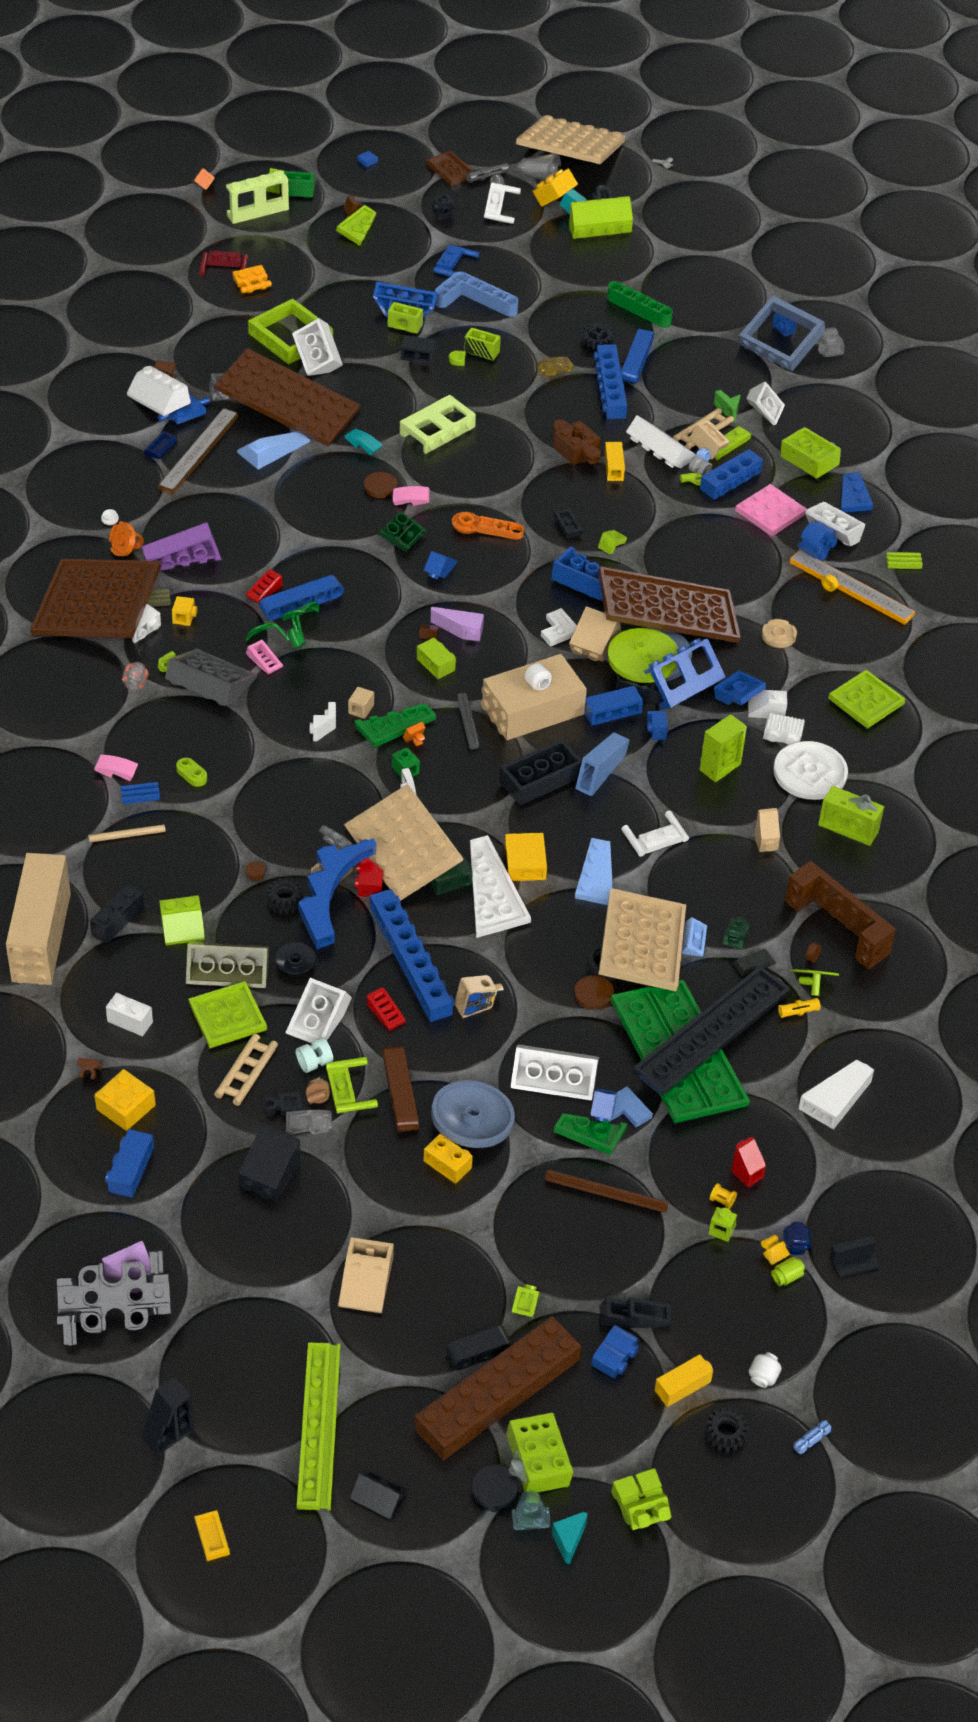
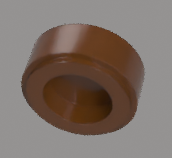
[246,862,265,881]
[805,942,821,963]

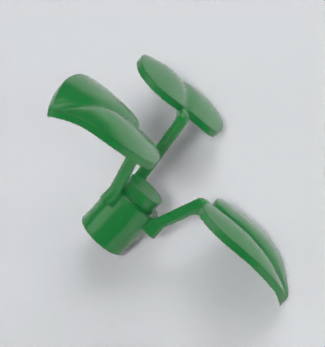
[246,601,319,648]

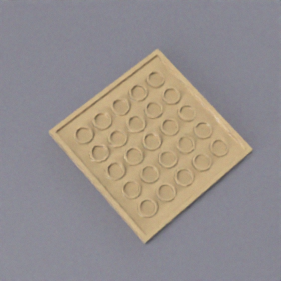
[516,115,626,164]

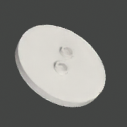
[773,741,848,800]

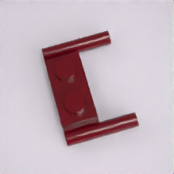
[199,251,248,276]

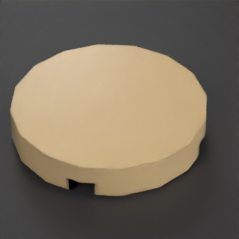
[761,619,797,648]

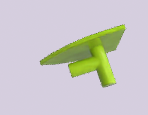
[789,969,839,996]

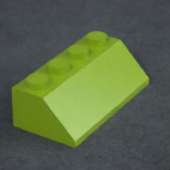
[569,196,633,239]

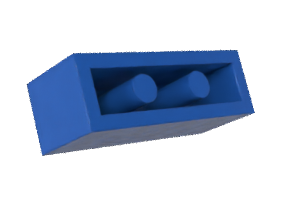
[584,686,643,726]
[105,1129,154,1198]

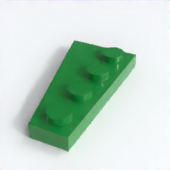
[354,703,436,748]

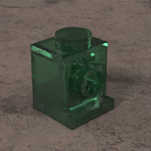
[723,917,750,950]

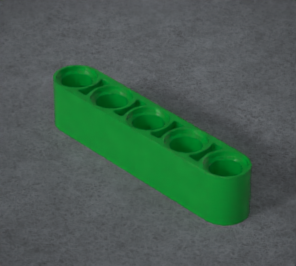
[607,281,673,328]

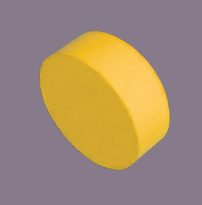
[821,574,839,592]

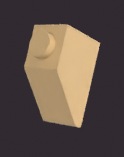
[754,808,780,852]

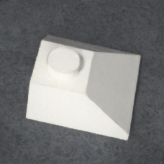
[746,381,785,425]
[748,690,787,718]

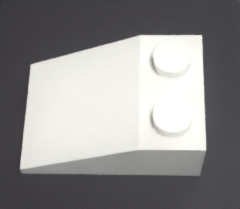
[286,978,352,1043]

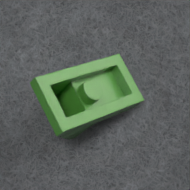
[714,389,741,422]

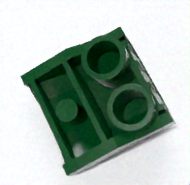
[377,512,426,552]

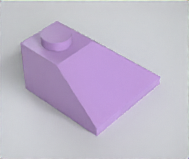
[102,1241,150,1293]

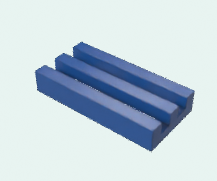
[120,782,160,804]

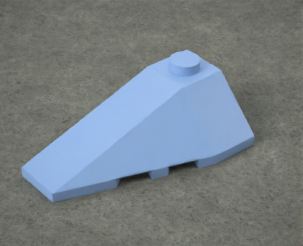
[237,431,310,469]

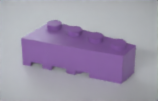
[142,522,221,570]

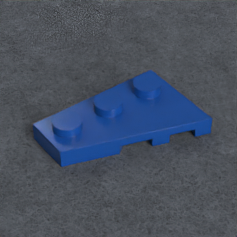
[840,472,873,513]

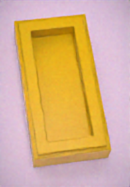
[194,1510,230,1561]

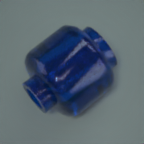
[783,1222,811,1255]

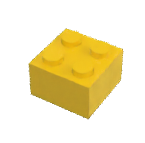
[532,168,578,207]
[95,1069,155,1131]

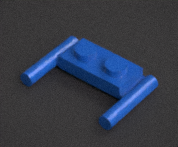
[434,245,479,277]

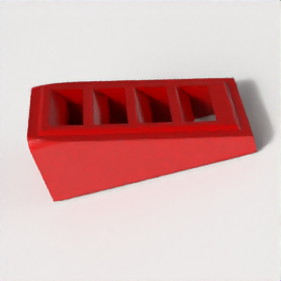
[246,569,282,604]
[367,987,406,1031]

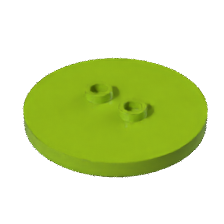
[608,628,678,683]

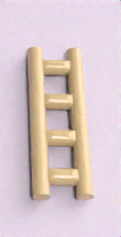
[673,408,734,449]
[214,1034,278,1106]

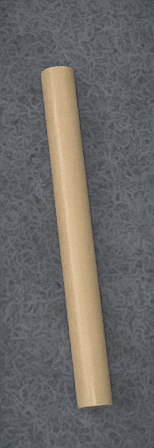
[88,824,166,843]

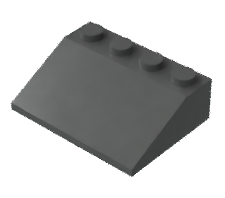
[165,648,258,706]

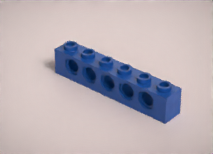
[594,344,627,419]

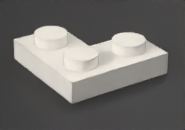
[541,608,577,647]

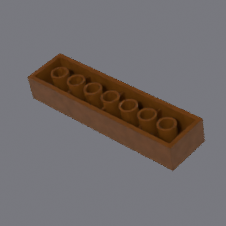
[414,1316,582,1461]

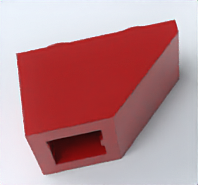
[355,858,383,897]
[731,1136,766,1187]

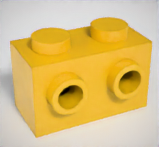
[423,1134,472,1184]

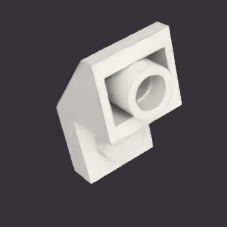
[310,702,336,741]

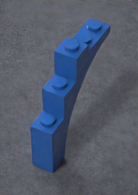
[298,838,377,949]

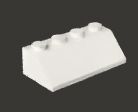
[127,366,191,416]
[626,415,696,468]
[511,1044,599,1100]

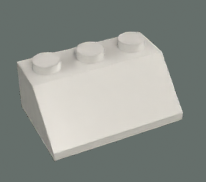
[292,318,343,376]
[805,502,865,546]

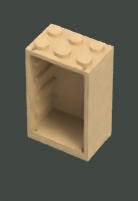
[481,654,587,740]

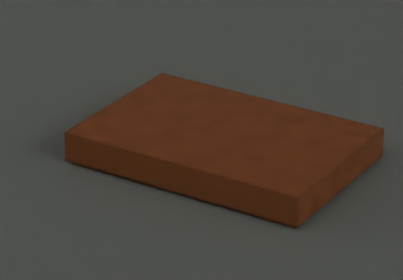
[426,151,475,186]

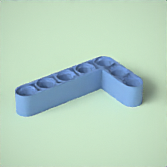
[435,272,518,317]

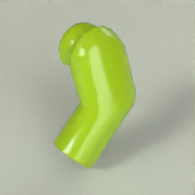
[680,472,703,485]

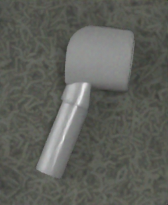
[652,157,673,169]

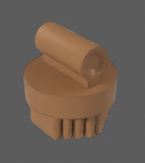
[306,1077,330,1104]

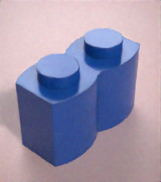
[591,1325,639,1378]

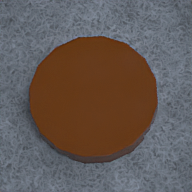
[364,472,397,499]
[574,975,614,1010]

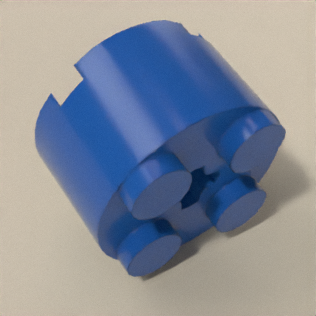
[798,520,837,561]

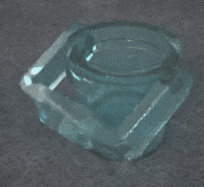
[512,1491,551,1530]

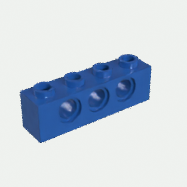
[700,449,763,499]

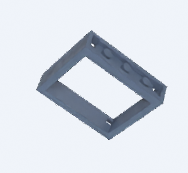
[739,296,825,371]

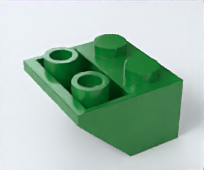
[284,171,316,198]

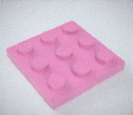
[735,484,807,536]

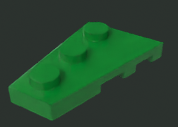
[554,1113,628,1155]

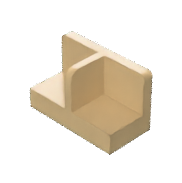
[690,419,729,460]

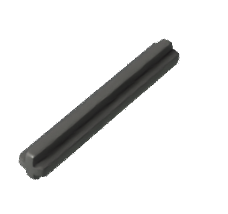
[457,693,479,749]

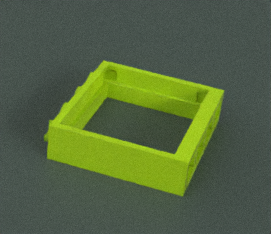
[248,299,333,365]

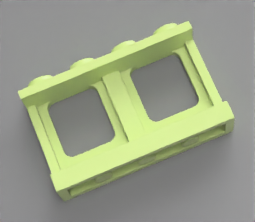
[226,171,289,224]
[400,395,476,454]

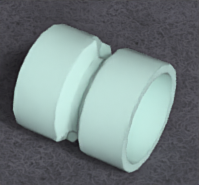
[296,1038,333,1073]

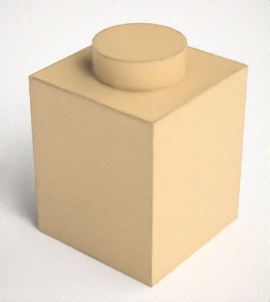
[348,687,374,719]

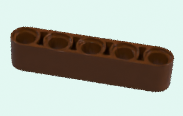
[382,1046,419,1132]

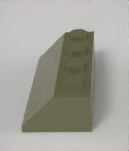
[186,942,269,988]

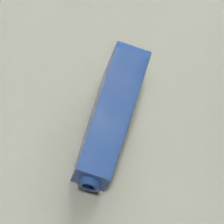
[575,732,629,796]

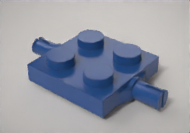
[158,393,210,424]

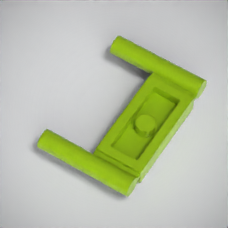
[326,1057,378,1114]

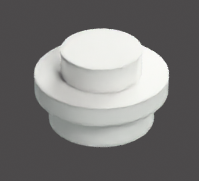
[101,509,119,525]

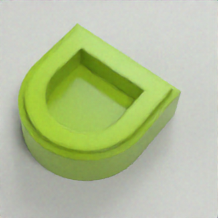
[449,351,466,366]

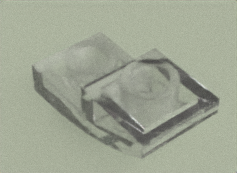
[286,1110,331,1134]

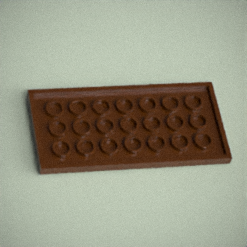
[214,348,360,447]
[598,566,741,643]

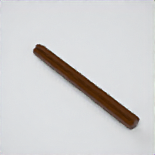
[545,1170,668,1213]

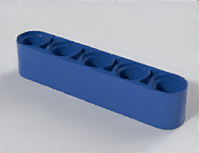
[621,329,654,384]
[259,575,344,620]

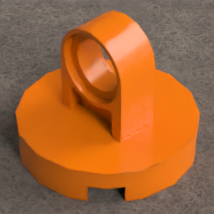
[109,521,144,557]

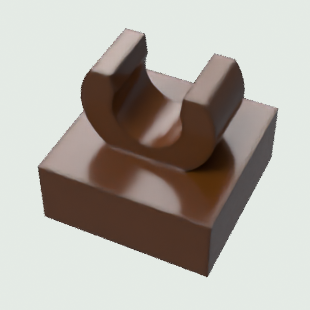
[343,196,363,217]
[77,1058,103,1080]

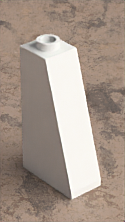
[799,1060,874,1129]

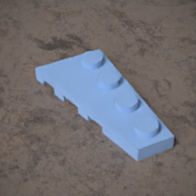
[575,838,612,905]

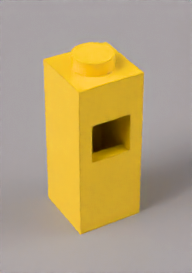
[604,442,625,481]
[654,1354,713,1407]

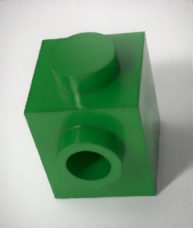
[392,747,420,778]

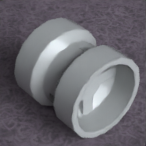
[689,456,712,475]

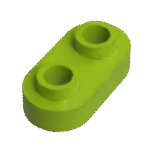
[176,758,207,787]

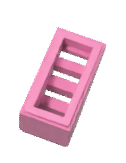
[246,640,283,674]

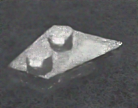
[319,825,354,849]

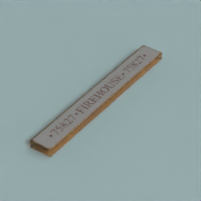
[158,408,238,494]

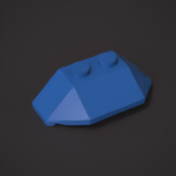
[373,282,438,318]

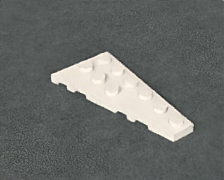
[470,835,531,938]

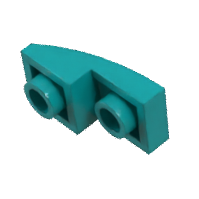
[345,429,383,456]

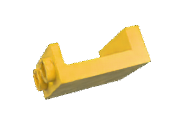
[505,833,547,881]

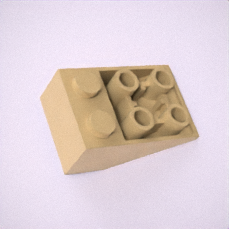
[338,1237,394,1313]

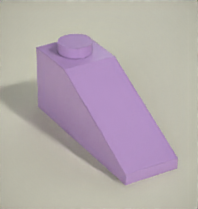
[431,607,484,641]

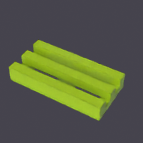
[886,552,923,569]

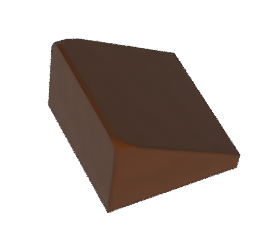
[419,624,439,640]

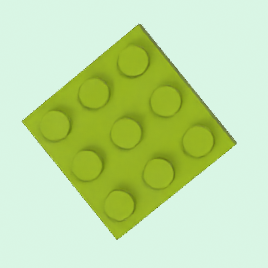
[828,670,905,729]
[189,981,267,1048]

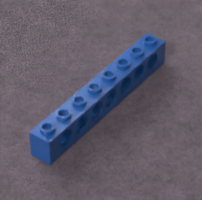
[370,889,455,1022]

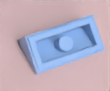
[681,917,707,957]

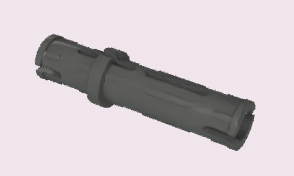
[466,163,509,183]

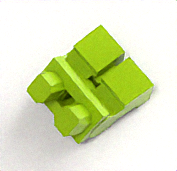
[611,1468,671,1530]

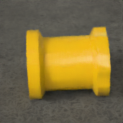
[709,1183,737,1209]

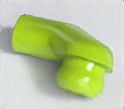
[158,651,176,672]

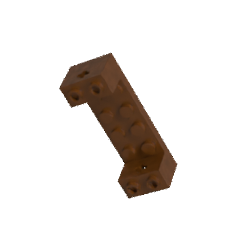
[785,861,896,969]

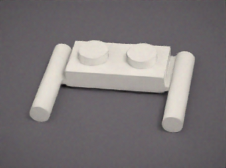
[484,182,521,224]
[621,811,689,857]

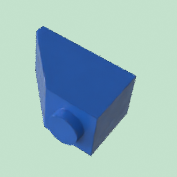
[424,551,457,579]

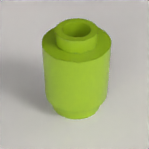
[771,1257,805,1286]

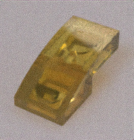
[537,357,574,376]

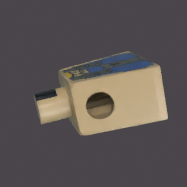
[454,975,504,1018]

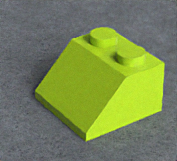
[159,895,205,946]

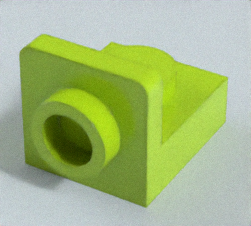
[598,530,627,555]
[512,1284,540,1318]

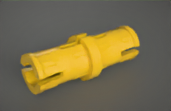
[778,998,820,1018]

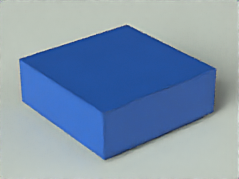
[357,151,378,167]

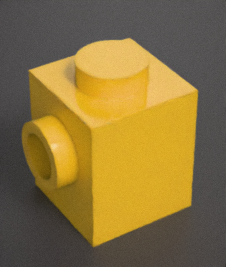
[172,596,197,626]

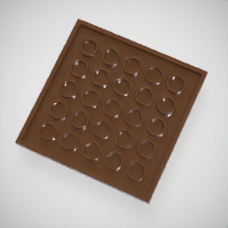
[30,559,162,638]

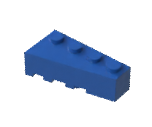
[551,547,603,601]

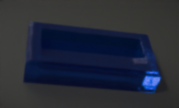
[144,432,177,460]

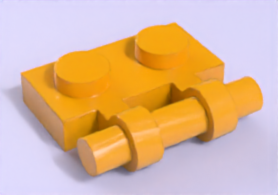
[233,265,272,294]

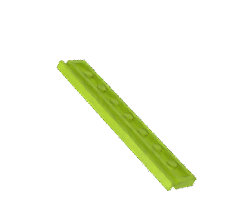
[297,1343,341,1510]

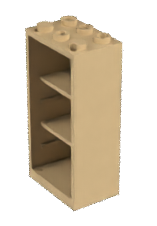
[6,853,71,985]

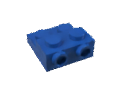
[714,671,766,705]

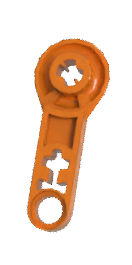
[452,512,524,540]

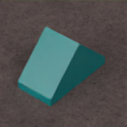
[552,1512,588,1564]

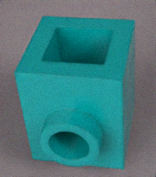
[559,189,586,214]

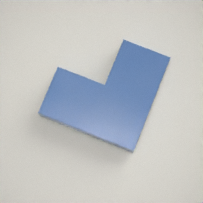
[608,1087,653,1127]

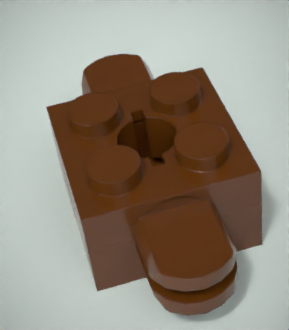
[553,419,601,465]

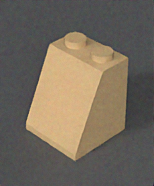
[569,607,622,662]

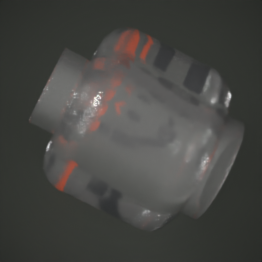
[122,662,149,690]

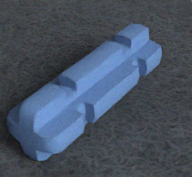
[793,1420,832,1454]

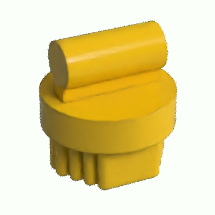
[761,1235,790,1265]

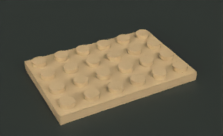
[344,784,463,901]
[598,888,686,991]

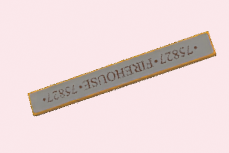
[790,550,915,625]

